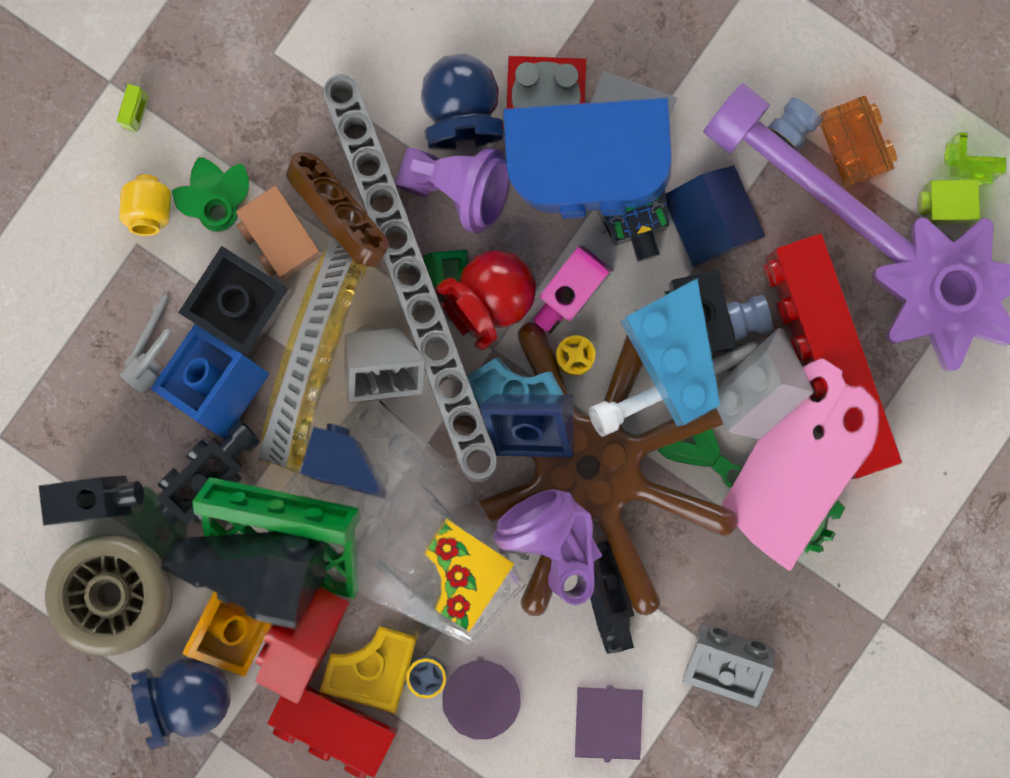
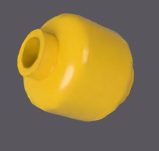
[119,174,171,236]

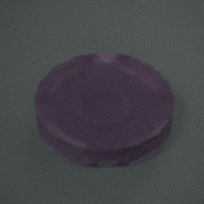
[442,660,520,740]

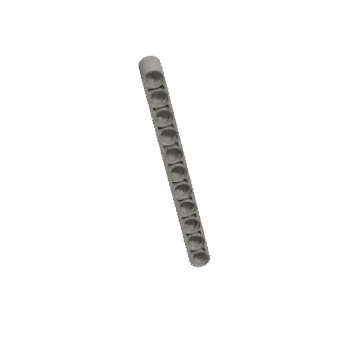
[323,74,497,483]

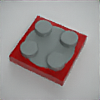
[506,56,586,109]

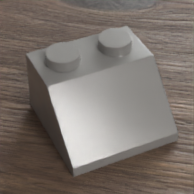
[716,328,814,440]

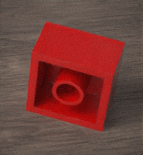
[255,587,350,704]

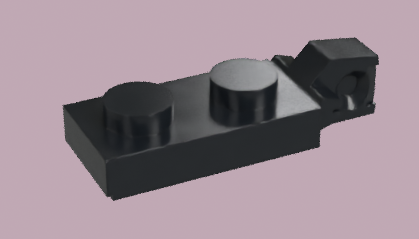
[590,541,635,654]

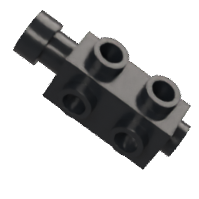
[157,419,262,525]

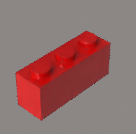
[267,685,398,778]

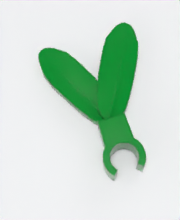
[657,429,743,488]

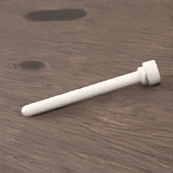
[589,341,759,437]

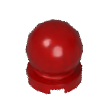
[434,250,536,350]

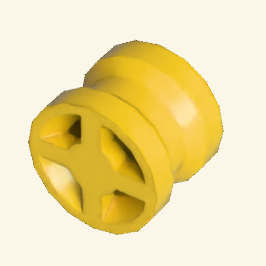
[556,335,595,376]

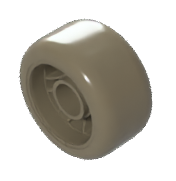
[45,534,172,656]

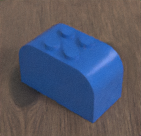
[503,98,672,219]

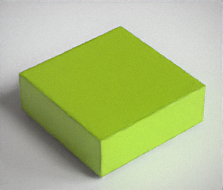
[116,84,149,132]

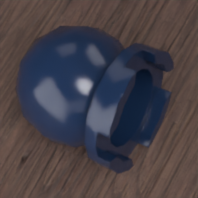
[420,53,504,150]
[131,658,231,750]

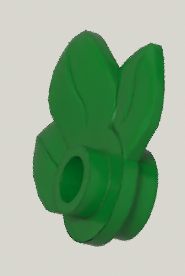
[172,157,249,232]

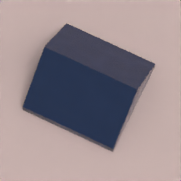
[666,165,765,267]
[480,394,574,457]

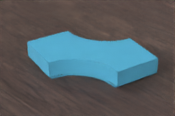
[467,358,564,408]

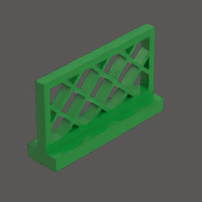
[193,477,360,599]

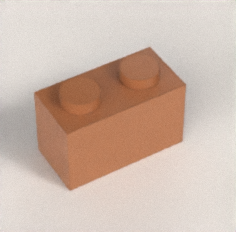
[236,185,323,281]

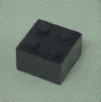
[178,246,294,359]

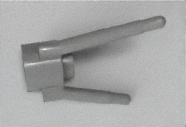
[120,295,171,394]

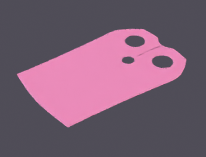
[721,359,878,571]

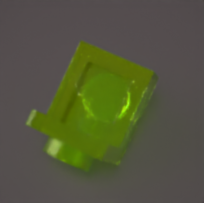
[944,132,1007,185]

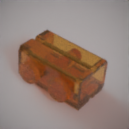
[819,96,897,190]

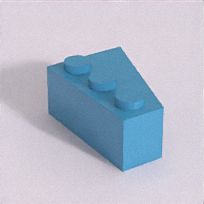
[620,279,720,427]

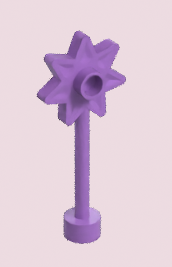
[703,83,1010,372]

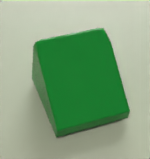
[422,249,468,289]

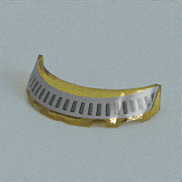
[259,237,368,474]

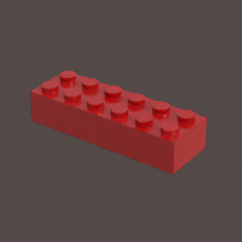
[763,233,903,479]

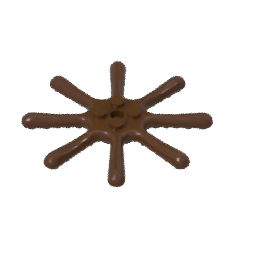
[441,322,738,616]

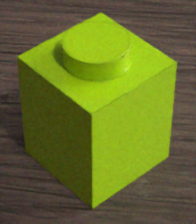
[917,180,980,225]

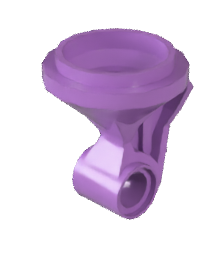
[395,147,510,234]
[493,489,602,605]

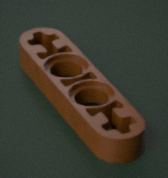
[286,152,389,267]

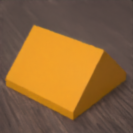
[183,592,272,677]

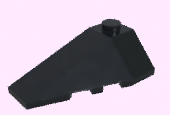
[161,531,326,629]

